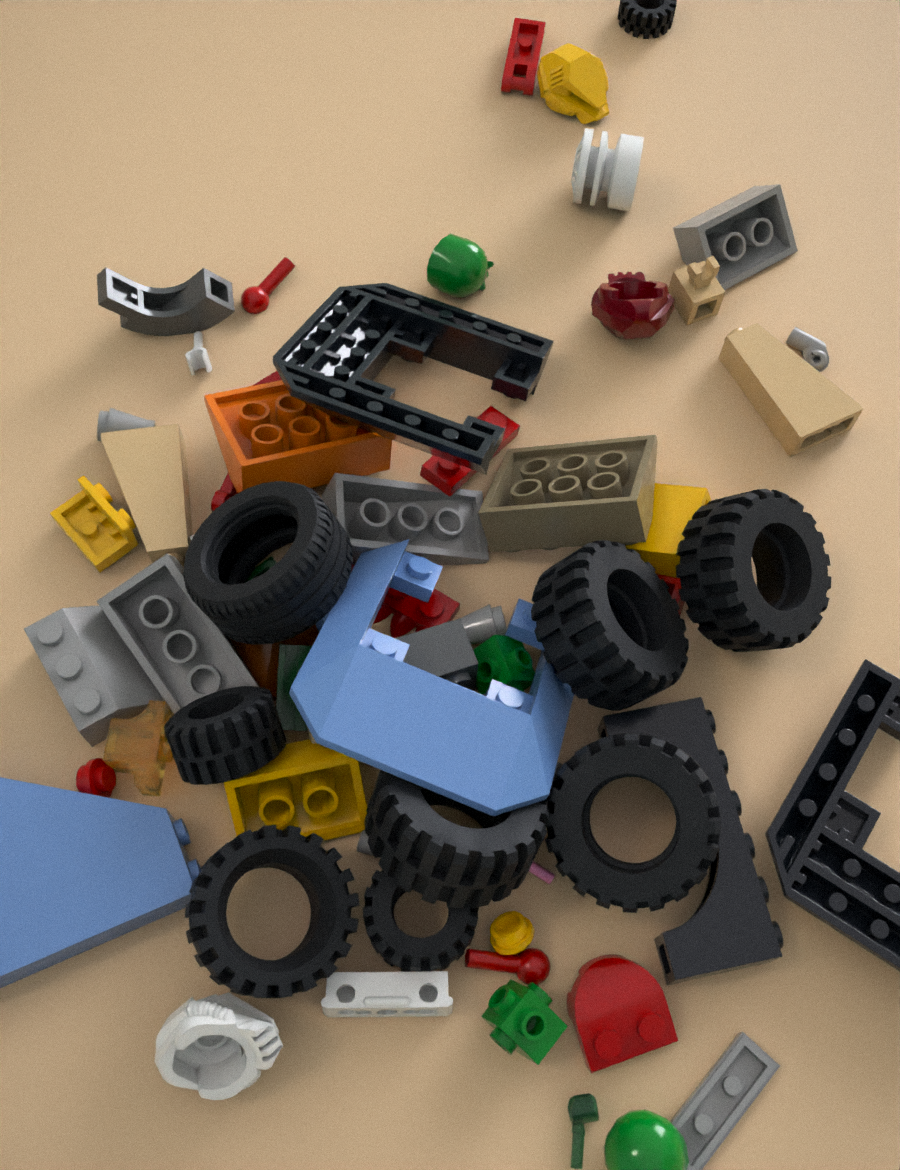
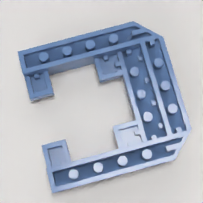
[289,539,574,816]

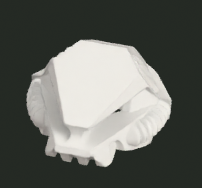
[155,992,283,1100]

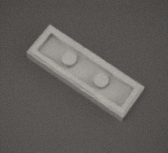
[670,1032,780,1170]

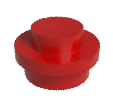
[76,758,116,798]

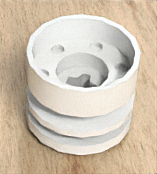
[571,128,644,211]

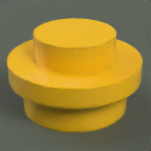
[490,911,535,955]

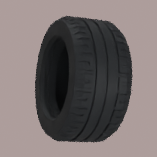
[184,481,353,645]

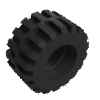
[164,686,287,785]
[363,870,479,972]

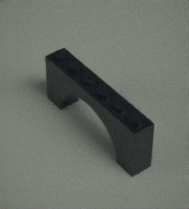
[597,697,783,985]

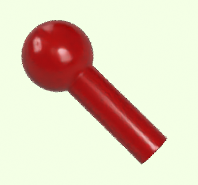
[241,257,295,314]
[465,948,551,985]

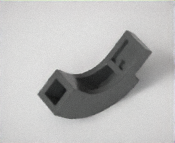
[97,267,235,336]

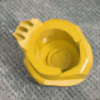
[537,43,609,124]

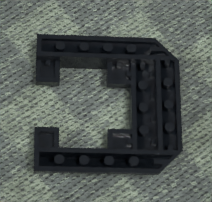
[273,283,554,475]
[765,659,900,971]

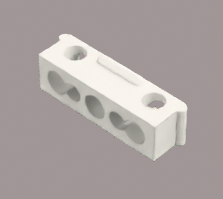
[321,971,453,1017]

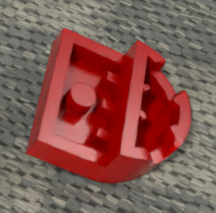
[567,954,678,1073]

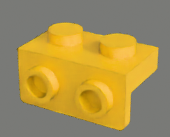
[50,475,139,573]

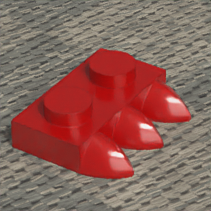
[373,588,460,638]

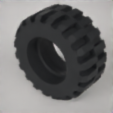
[675,488,831,652]
[531,540,689,711]
[545,733,721,913]
[364,770,549,909]

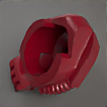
[591,272,675,340]

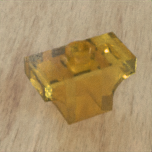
[103,700,174,797]

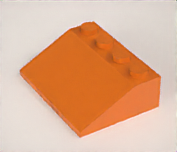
[204,380,392,493]

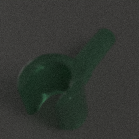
[567,1093,599,1169]

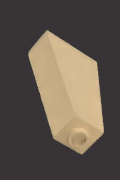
[718,323,863,457]
[100,424,193,567]

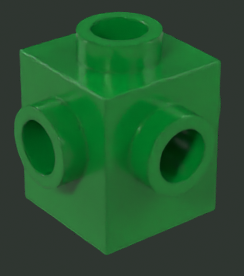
[473,635,535,694]
[481,979,568,1065]

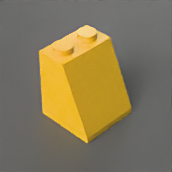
[625,483,711,579]

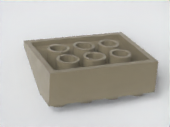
[478,435,658,552]

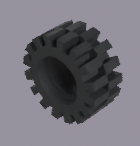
[618,0,677,39]

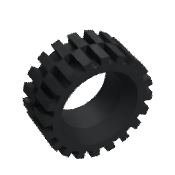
[185,825,360,998]

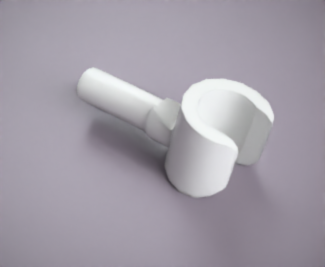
[185,331,212,375]

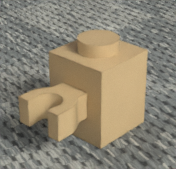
[668,256,725,326]

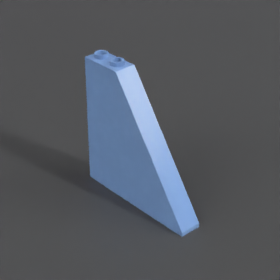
[0,777,202,988]

